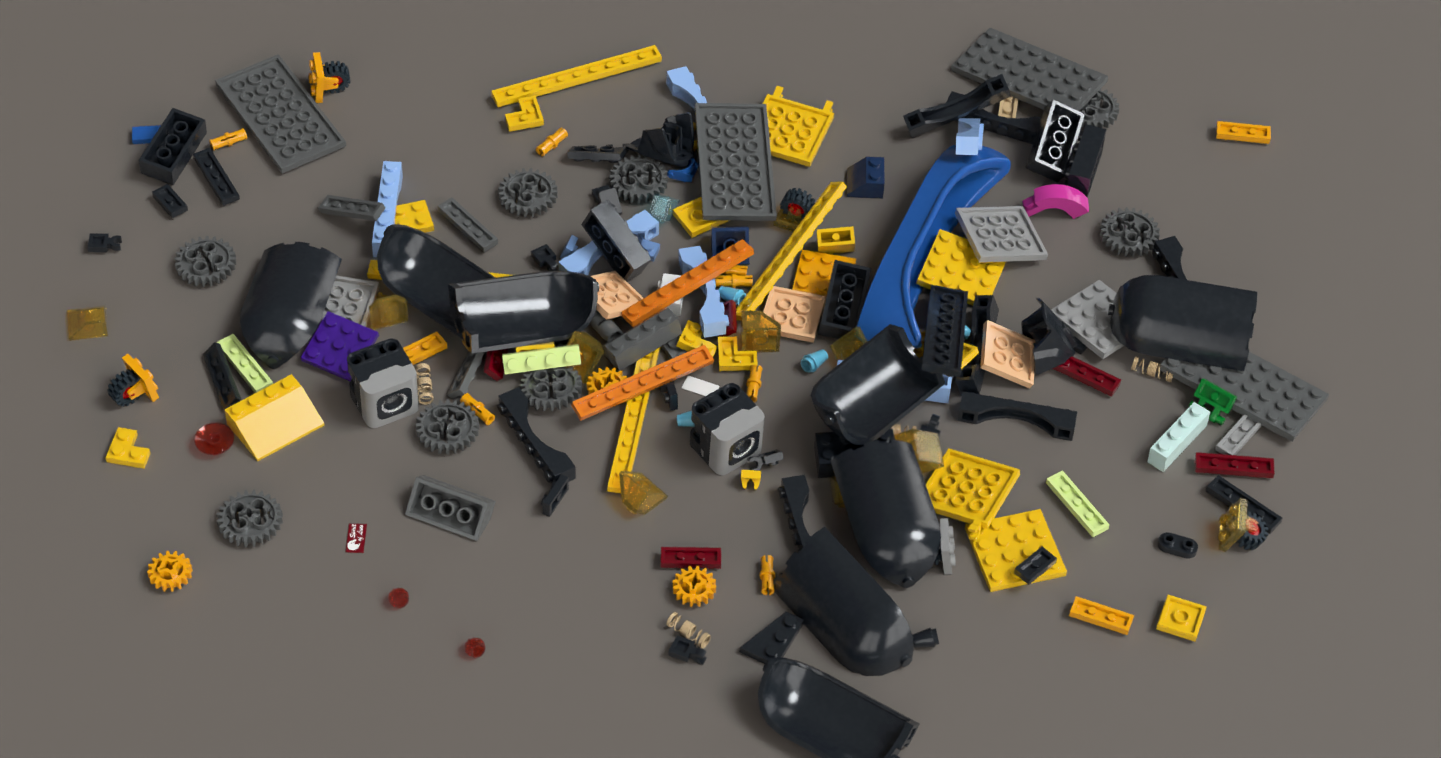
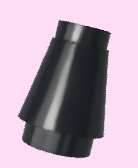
[912,628,939,648]

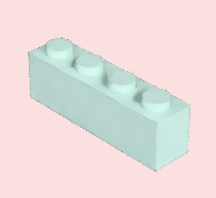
[1147,402,1210,472]

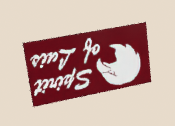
[346,523,367,553]

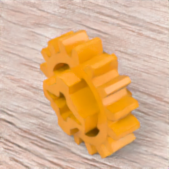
[587,367,627,395]
[147,551,193,592]
[673,566,716,607]

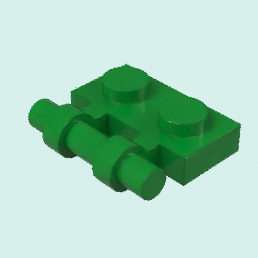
[1189,378,1237,425]

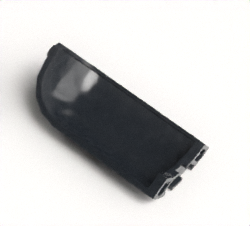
[377,224,496,339]
[240,242,342,369]
[448,271,599,354]
[1108,275,1257,371]
[810,324,945,445]
[831,440,941,588]
[774,527,914,676]
[758,657,920,758]

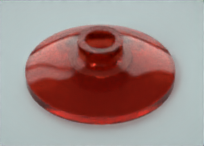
[194,423,234,455]

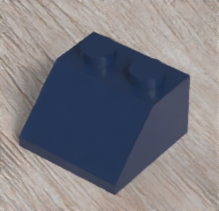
[847,157,885,199]
[711,226,750,265]

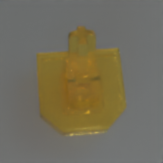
[368,292,408,330]
[830,327,867,361]

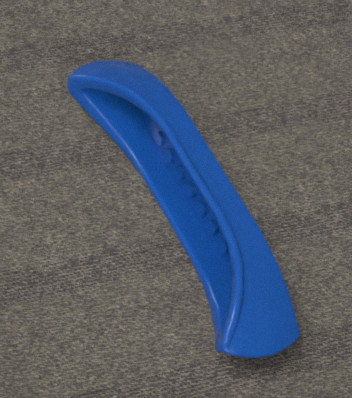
[855,145,1011,349]

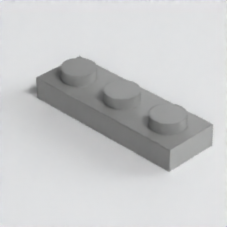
[1215,414,1262,455]

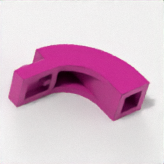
[1022,184,1089,219]

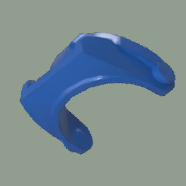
[667,158,699,182]

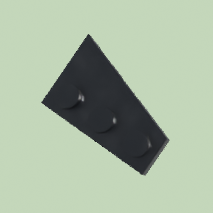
[568,143,629,163]
[740,612,804,664]

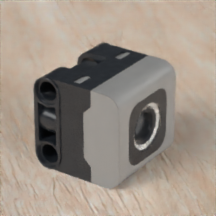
[347,338,419,428]
[690,383,765,475]

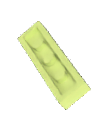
[217,334,273,393]
[502,344,581,374]
[1046,470,1109,537]

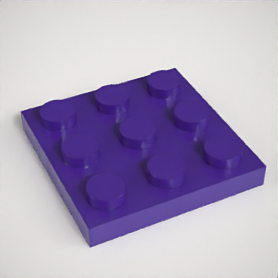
[301,311,379,381]

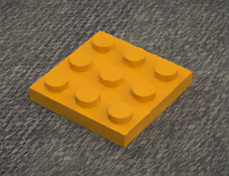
[792,249,857,296]

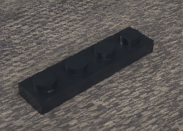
[193,148,240,206]
[203,342,242,410]
[1206,475,1283,534]

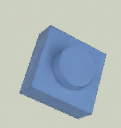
[560,235,578,259]
[641,239,660,262]

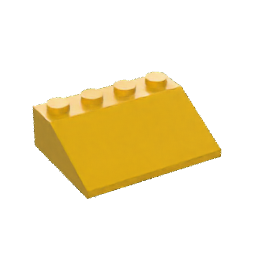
[225,374,324,461]

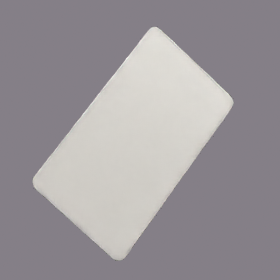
[682,376,719,396]

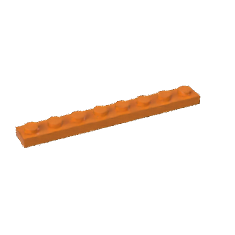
[621,239,754,327]
[571,345,714,421]

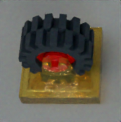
[773,188,815,232]
[1218,498,1268,552]

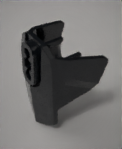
[627,113,694,167]
[1021,297,1078,375]

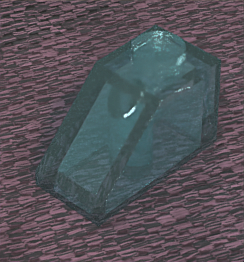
[649,195,680,224]

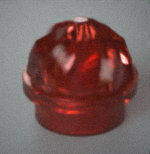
[389,587,409,608]
[465,637,486,658]

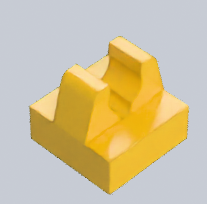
[741,470,761,490]

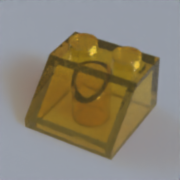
[740,310,781,352]
[895,429,944,473]

